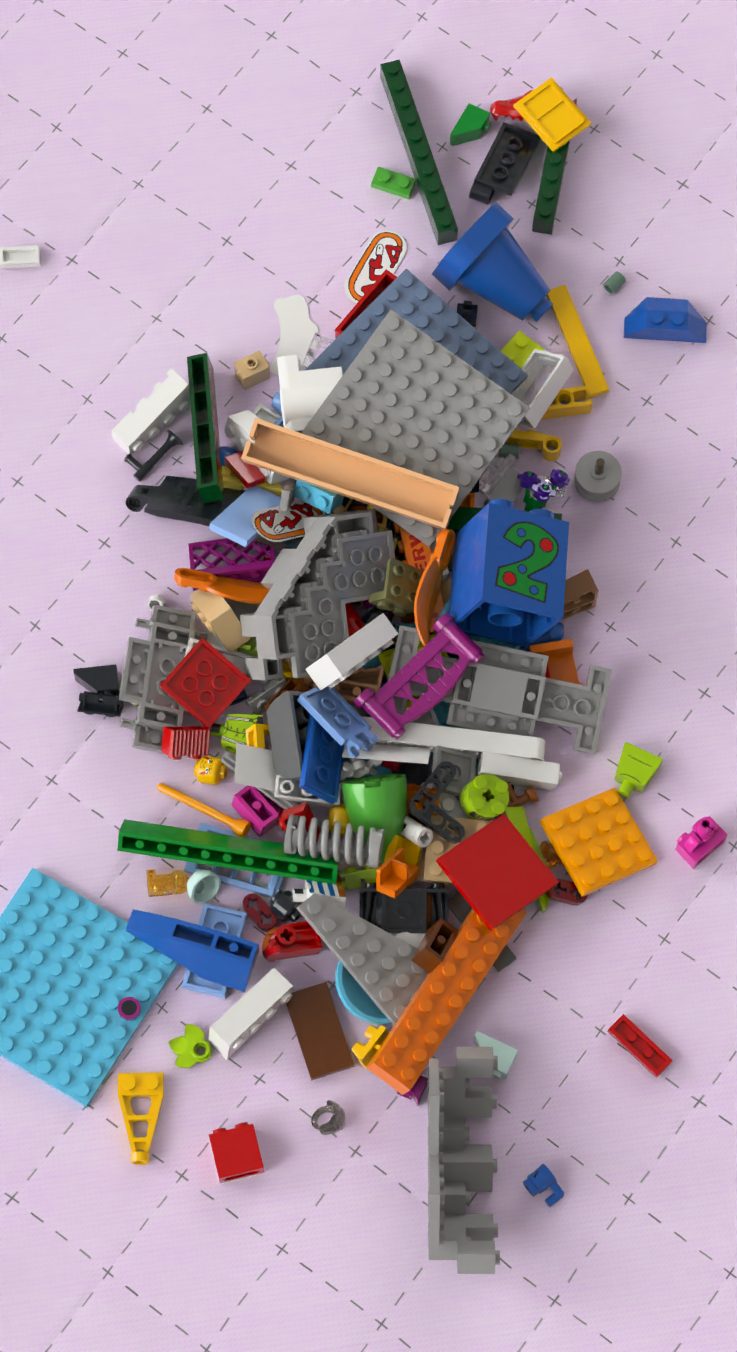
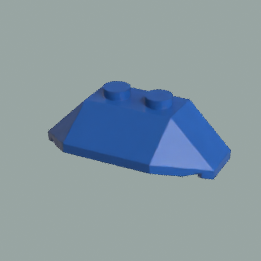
[623,297,707,343]

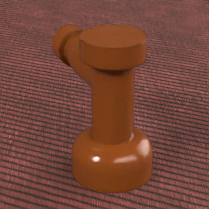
[507,782,539,807]

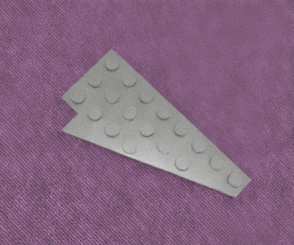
[296,893,429,1026]

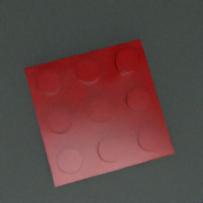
[159,637,251,729]

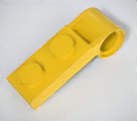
[505,429,562,462]

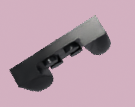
[359,882,449,933]

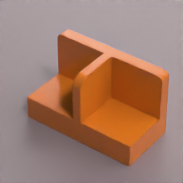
[376,847,419,898]

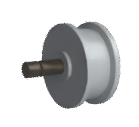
[574,451,622,502]

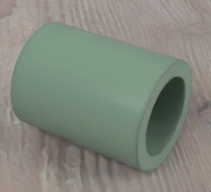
[603,271,626,294]
[500,444,519,459]

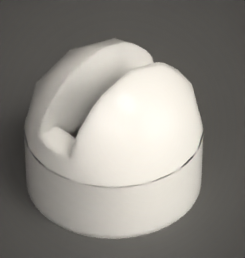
[147,594,165,611]

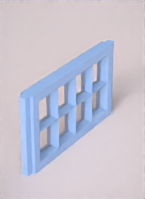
[184,822,284,898]

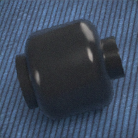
[270,890,302,923]

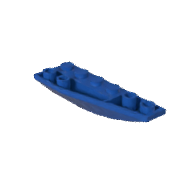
[125,909,259,992]

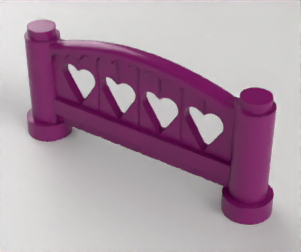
[354,612,485,740]

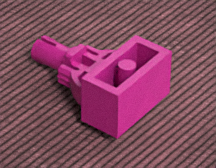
[231,786,282,838]
[675,816,728,869]

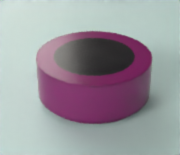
[118,997,141,1021]

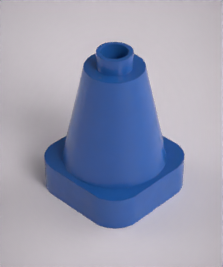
[432,202,553,322]

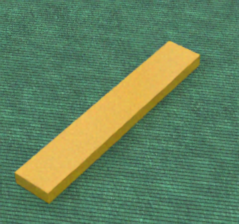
[546,285,609,398]

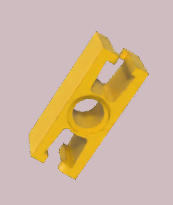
[537,386,592,420]

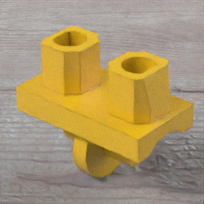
[352,1025,389,1069]

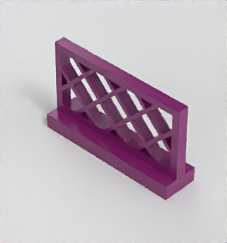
[188,538,275,591]

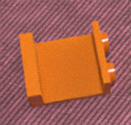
[529,639,582,685]

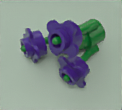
[517,469,570,511]

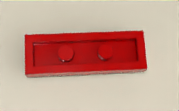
[607,1014,673,1078]

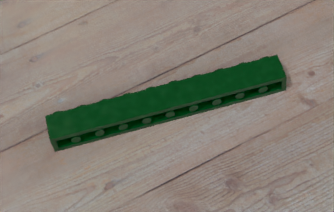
[380,59,458,245]

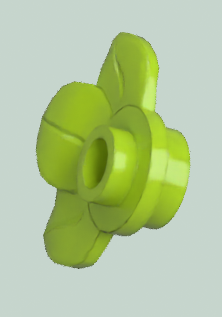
[169,1024,212,1068]

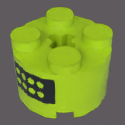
[459,774,509,821]

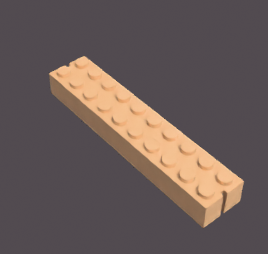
[241,418,460,530]

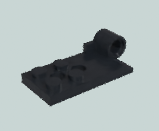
[469,122,540,205]

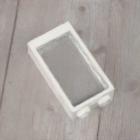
[511,349,574,429]

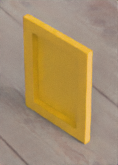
[513,77,592,153]

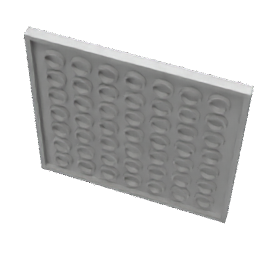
[302,309,530,548]

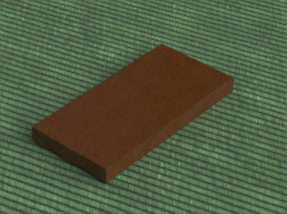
[286,982,354,1081]

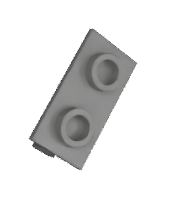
[246,678,287,715]

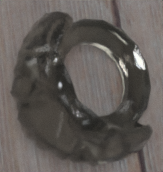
[311,1100,346,1135]

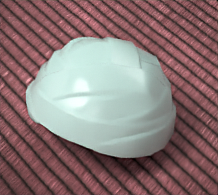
[187,870,221,904]

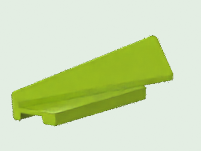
[503,807,556,913]

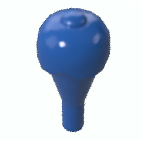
[518,622,564,652]

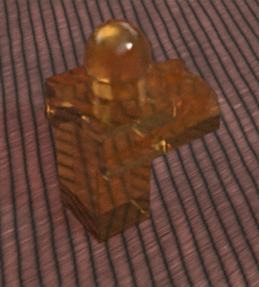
[540,841,562,869]

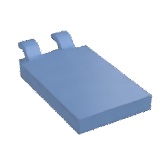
[297,686,378,758]

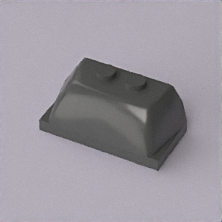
[267,691,309,779]

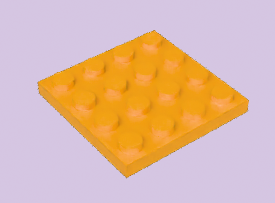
[540,787,658,897]

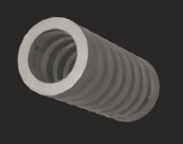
[284,814,385,869]

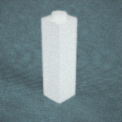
[477,751,562,791]

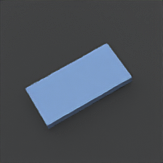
[209,486,281,547]
[182,903,247,999]

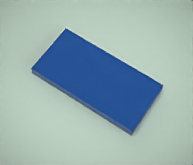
[299,713,345,804]

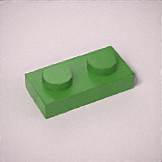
[371,167,416,199]

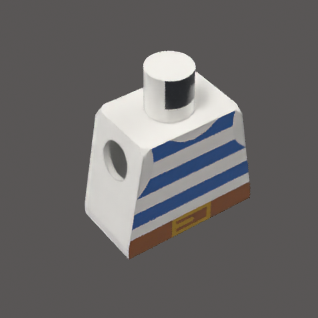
[292,875,346,909]

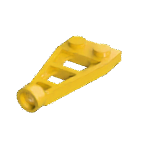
[118,1073,164,1165]

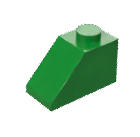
[450,103,492,146]

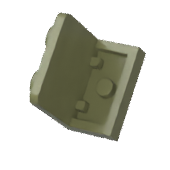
[369,558,422,617]

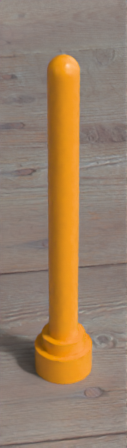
[157,783,251,837]

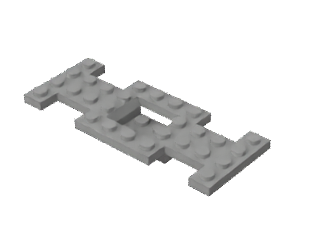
[388,625,612,754]

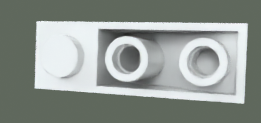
[274,775,342,808]

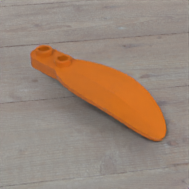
[414,529,456,646]
[174,568,270,604]

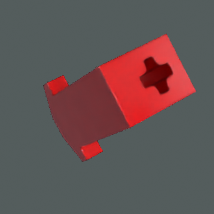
[262,921,323,963]

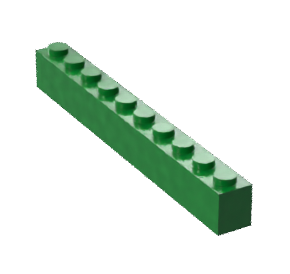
[117,819,341,885]

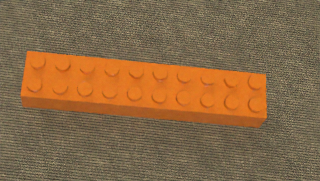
[366,908,527,1095]

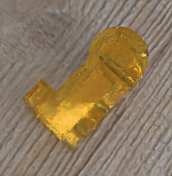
[146,869,188,897]

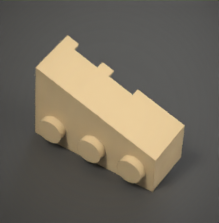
[189,589,250,653]

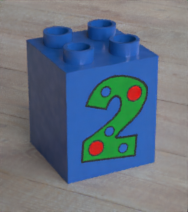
[449,499,569,647]

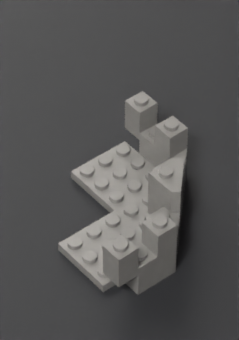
[240,509,395,680]
[428,1047,500,1274]

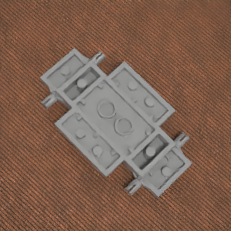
[119,604,208,754]

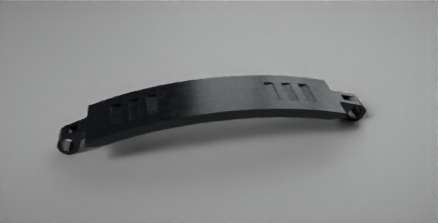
[125,476,304,550]

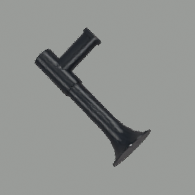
[124,430,184,482]

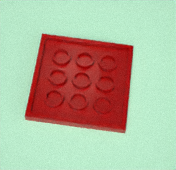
[436,814,559,931]

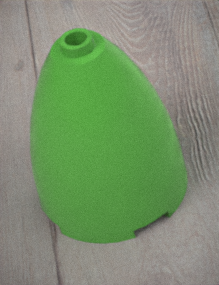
[341,773,408,863]

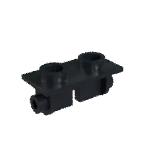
[77,691,124,717]

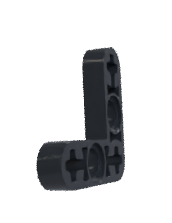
[409,761,465,844]

